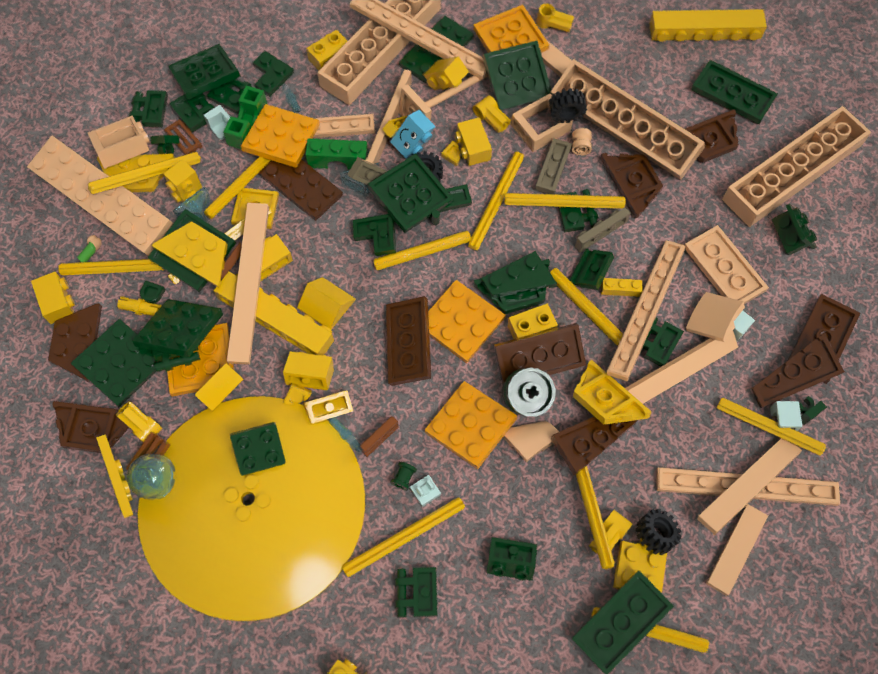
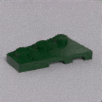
[481,251,557,298]

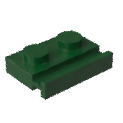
[570,248,614,290]

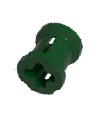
[390,461,417,491]

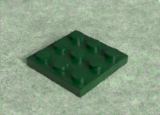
[482,40,552,111]
[168,44,241,100]
[367,153,453,233]
[147,209,236,293]
[132,299,223,358]
[71,319,162,407]

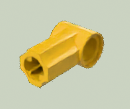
[536,3,574,32]
[473,95,511,133]
[116,401,163,443]
[589,510,633,554]

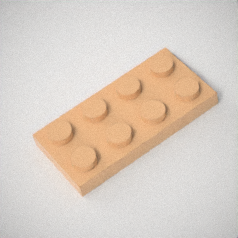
[685,225,769,304]

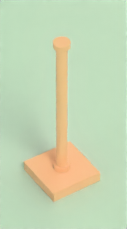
[399,72,488,120]

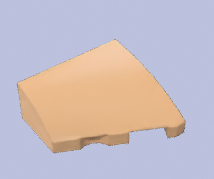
[503,421,559,462]

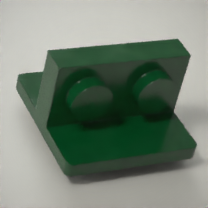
[772,203,817,255]
[230,422,286,476]

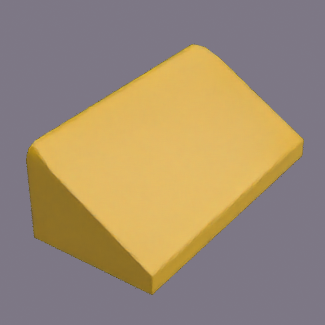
[195,363,244,411]
[303,390,353,424]

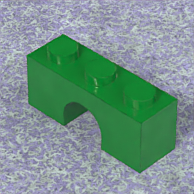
[223,86,268,149]
[306,138,368,170]

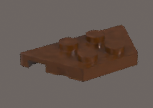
[685,110,739,163]
[600,153,663,219]
[48,303,102,382]
[52,401,129,453]

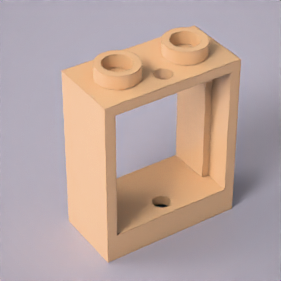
[511,93,573,152]
[88,116,150,169]

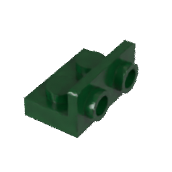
[486,537,537,581]

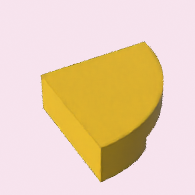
[441,140,461,167]
[283,383,312,405]

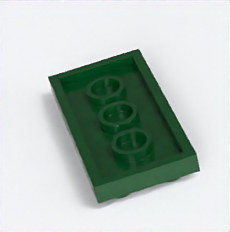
[399,15,474,85]
[691,60,778,124]
[571,570,674,674]

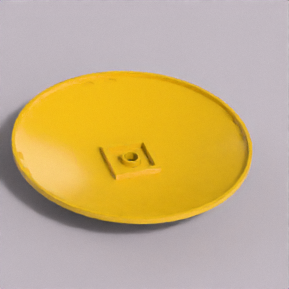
[138,396,365,621]

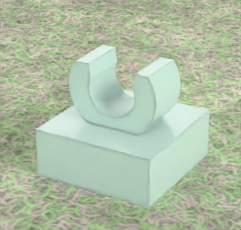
[410,475,441,507]

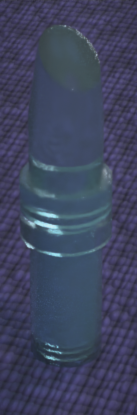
[282,85,302,113]
[329,417,361,452]

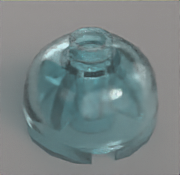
[127,454,175,500]

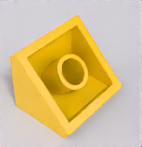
[297,277,356,330]

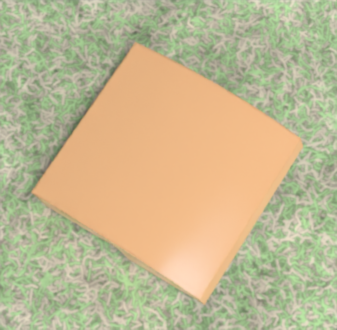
[686,292,745,342]

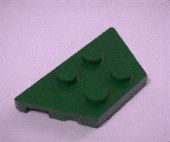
[473,259,550,314]

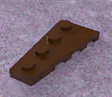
[751,333,845,408]
[551,416,638,476]

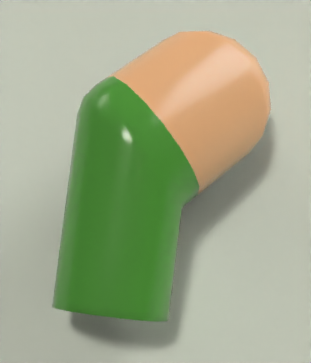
[77,235,102,262]

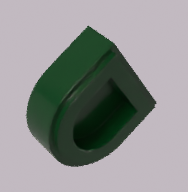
[140,280,166,304]

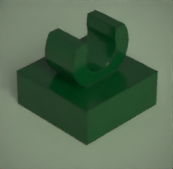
[150,135,180,154]
[799,396,827,425]

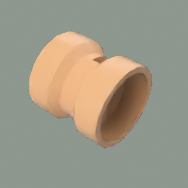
[572,128,592,155]

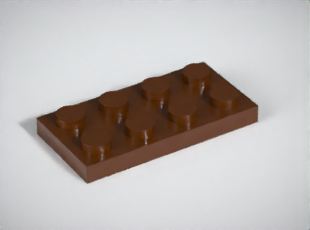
[259,159,343,221]
[787,294,860,384]
[386,296,431,386]
[494,323,586,385]

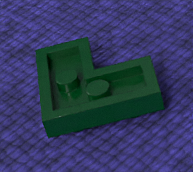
[253,50,294,97]
[353,214,396,256]

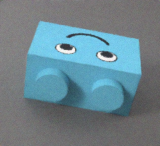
[390,110,436,159]

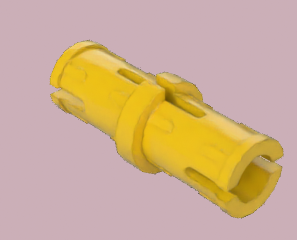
[117,296,162,317]

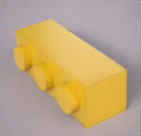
[382,116,407,138]
[601,278,642,297]

